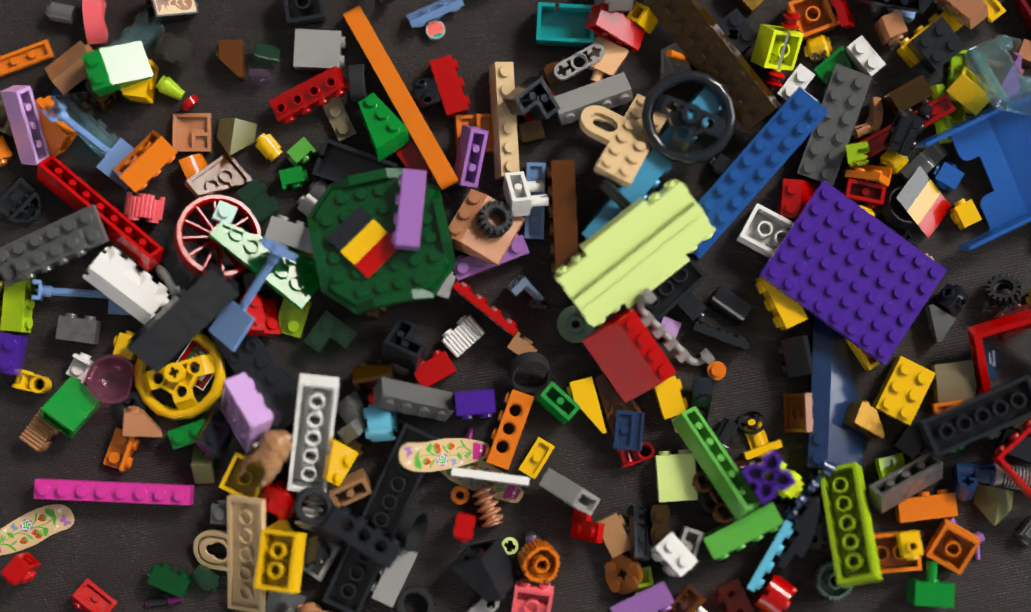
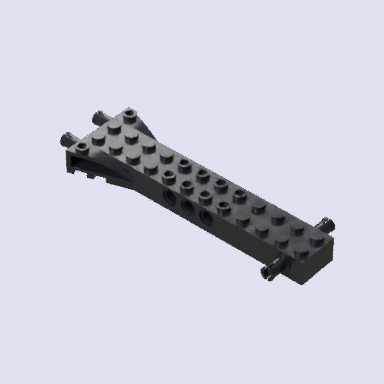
[147,223,299,431]

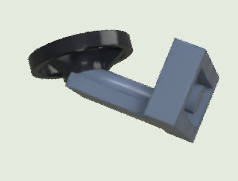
[505,274,551,310]

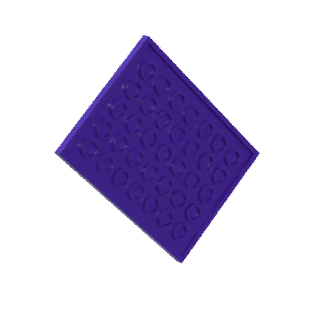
[759,180,947,365]

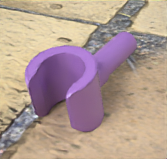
[973,531,985,560]

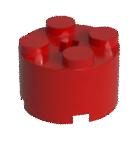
[258,479,297,521]
[753,573,797,612]

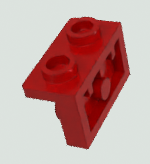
[71,578,118,612]

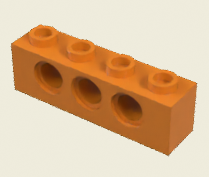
[484,389,534,470]

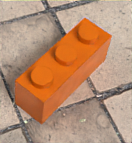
[894,489,958,523]

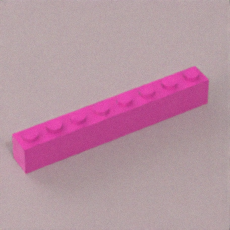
[34,478,195,505]

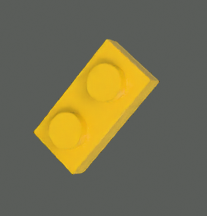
[518,436,555,480]

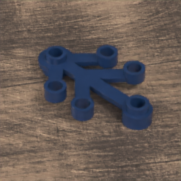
[782,460,837,522]

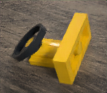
[738,410,783,460]

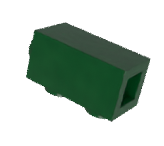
[147,562,194,599]

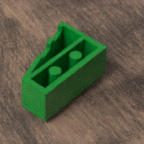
[358,92,410,162]

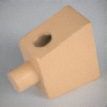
[588,35,629,83]

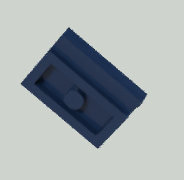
[613,410,645,452]

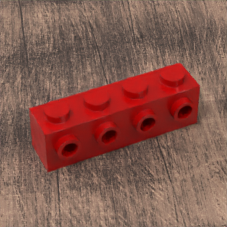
[269,66,350,124]

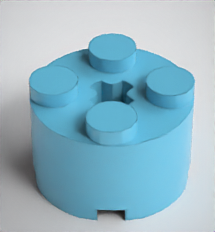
[363,403,398,442]

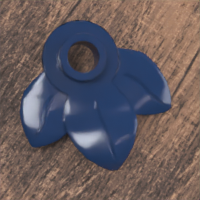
[966,341,1005,379]

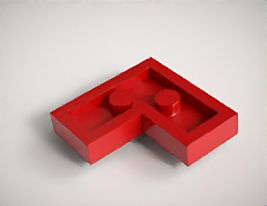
[570,507,605,543]

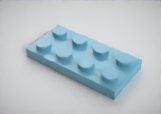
[747,520,794,592]

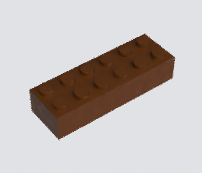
[547,160,578,275]

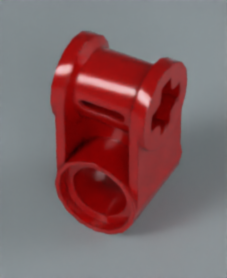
[616,442,654,468]

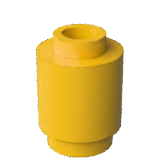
[255,133,283,162]

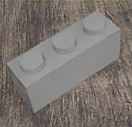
[370,548,418,608]

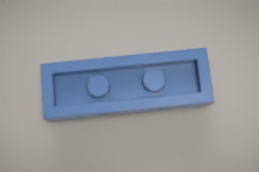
[406,0,464,28]

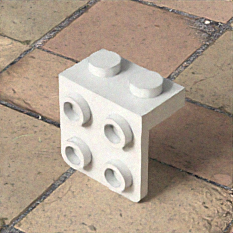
[650,532,698,577]

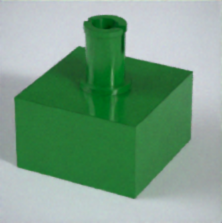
[906,561,955,608]

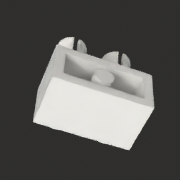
[503,171,549,217]

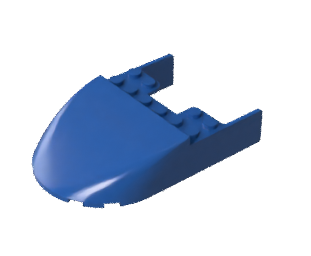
[915,93,1031,250]

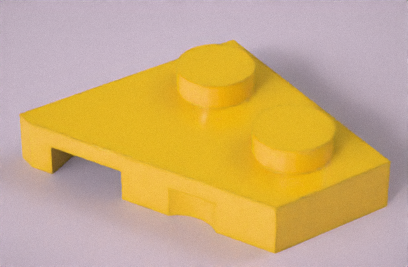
[322,437,359,487]

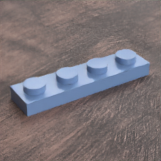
[524,162,546,240]

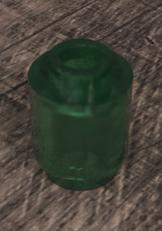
[252,42,281,65]
[191,564,221,592]

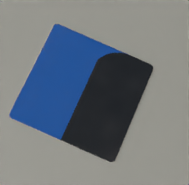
[51,79,89,97]

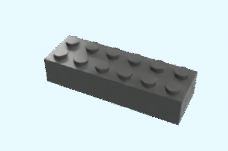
[794,64,873,186]

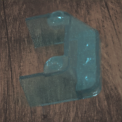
[964,35,1031,115]

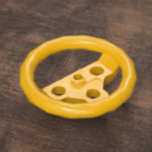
[134,331,226,420]

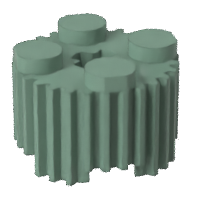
[812,559,855,601]

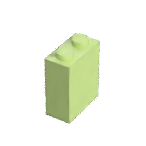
[654,449,698,502]

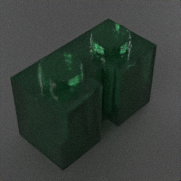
[237,178,280,224]

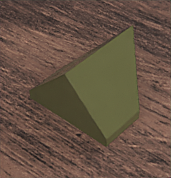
[217,118,257,156]
[972,484,1015,527]

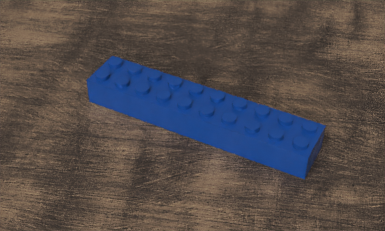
[692,86,829,259]

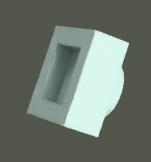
[212,200,238,224]

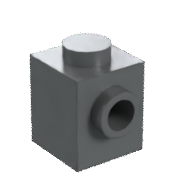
[210,500,227,524]

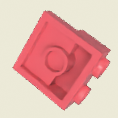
[511,578,554,612]

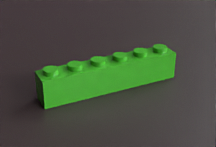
[672,406,761,520]

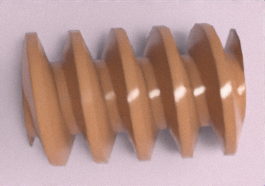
[472,485,503,528]

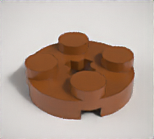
[605,554,643,594]

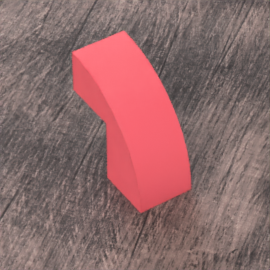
[82,0,108,44]

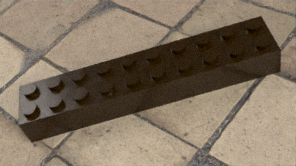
[643,0,782,132]

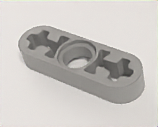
[554,43,605,81]

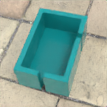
[536,2,594,47]

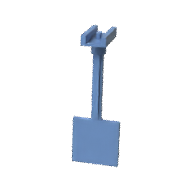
[41,96,134,190]
[208,237,299,352]
[32,280,130,315]

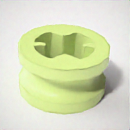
[502,537,518,555]

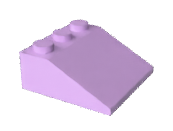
[220,372,273,455]

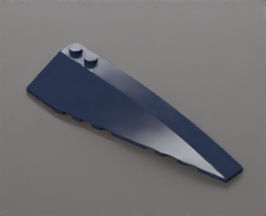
[804,314,864,468]

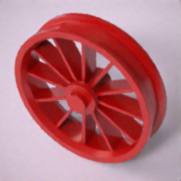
[173,195,262,279]

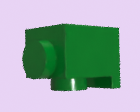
[279,166,309,192]

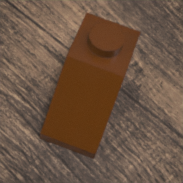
[216,39,246,81]

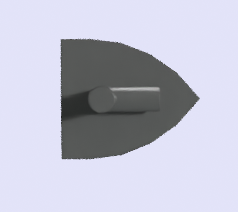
[265,590,306,612]

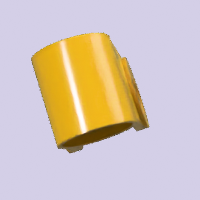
[11,369,52,394]

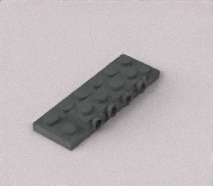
[0,205,109,287]

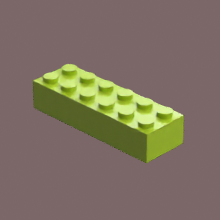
[818,462,882,588]

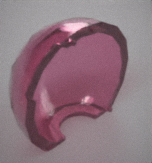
[87,354,135,403]

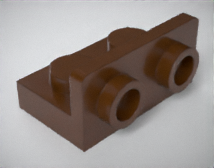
[665,584,707,612]

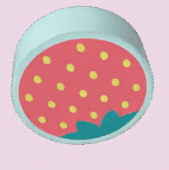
[426,20,445,40]

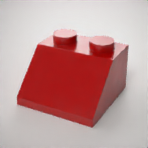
[777,178,819,221]

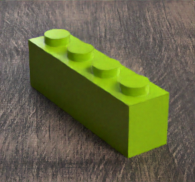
[0,278,37,333]

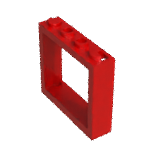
[967,309,1031,394]
[992,418,1031,501]

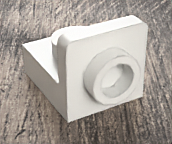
[66,352,95,382]

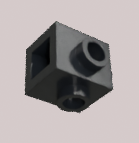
[410,76,442,108]
[934,283,969,317]

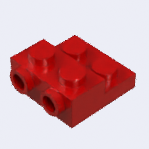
[237,293,281,337]

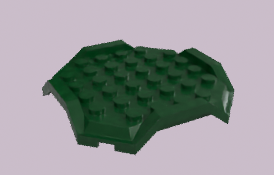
[307,168,456,315]

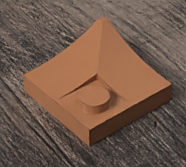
[172,113,212,152]

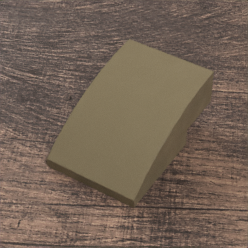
[931,360,976,404]

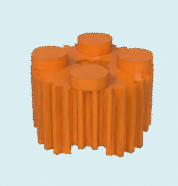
[517,539,560,583]

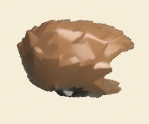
[240,430,293,489]

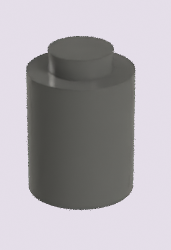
[46,2,77,25]

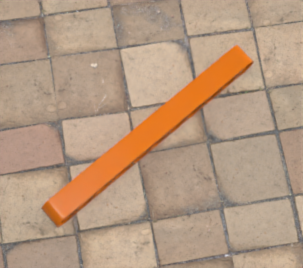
[343,5,459,190]

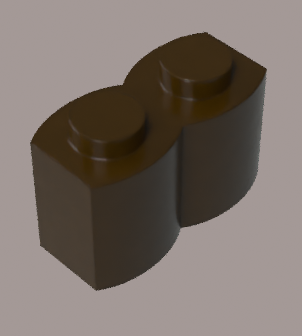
[649,504,670,544]

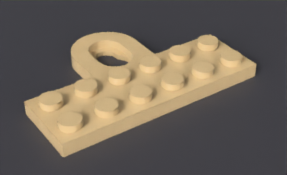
[579,93,671,188]
[193,495,266,612]

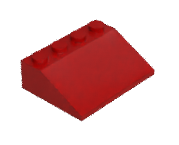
[582,308,676,403]

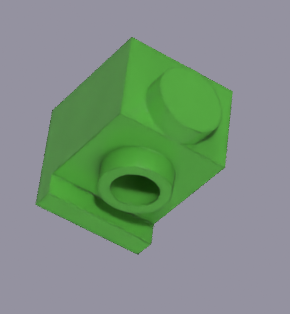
[287,137,318,167]

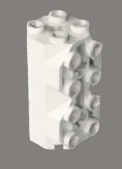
[82,246,169,325]

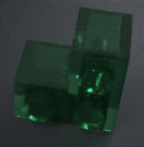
[303,311,359,353]

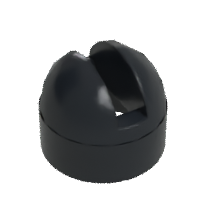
[918,105,933,121]

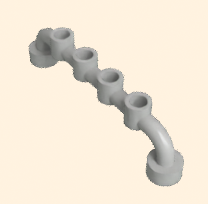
[637,287,715,366]

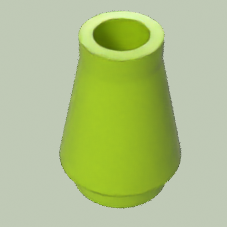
[155,75,185,101]

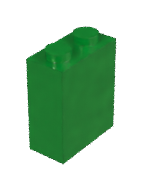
[40,376,102,439]

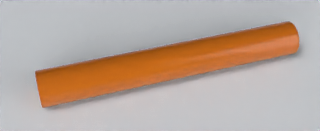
[666,49,694,66]

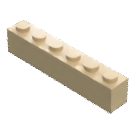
[489,62,520,180]

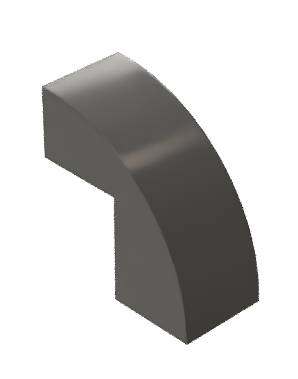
[336,390,366,444]

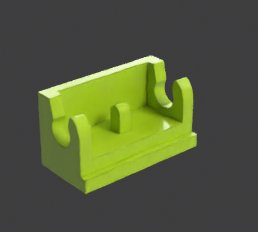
[846,142,870,169]

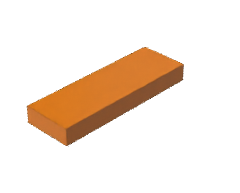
[0,39,55,78]

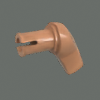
[852,97,884,139]

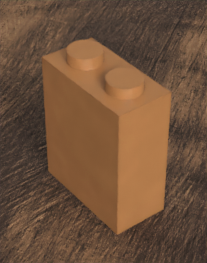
[45,40,94,95]

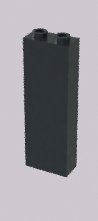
[128,262,239,372]

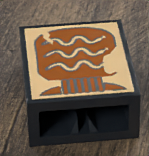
[144,0,199,23]

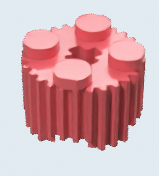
[123,192,165,224]

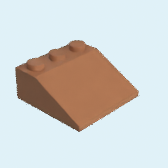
[448,189,525,266]

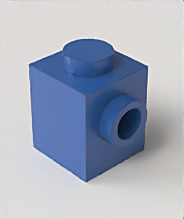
[931,162,965,192]

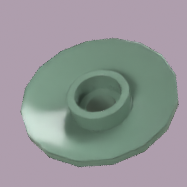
[557,305,595,343]

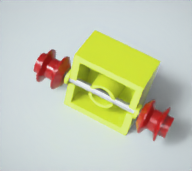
[750,11,804,89]

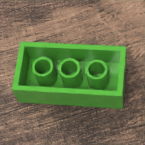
[702,501,784,561]

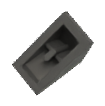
[925,304,955,343]

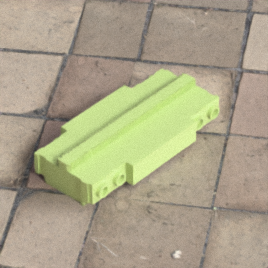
[553,179,716,327]

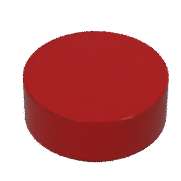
[180,94,199,112]

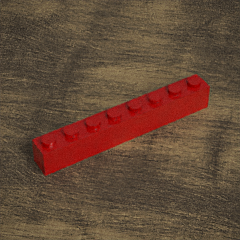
[36,155,164,272]

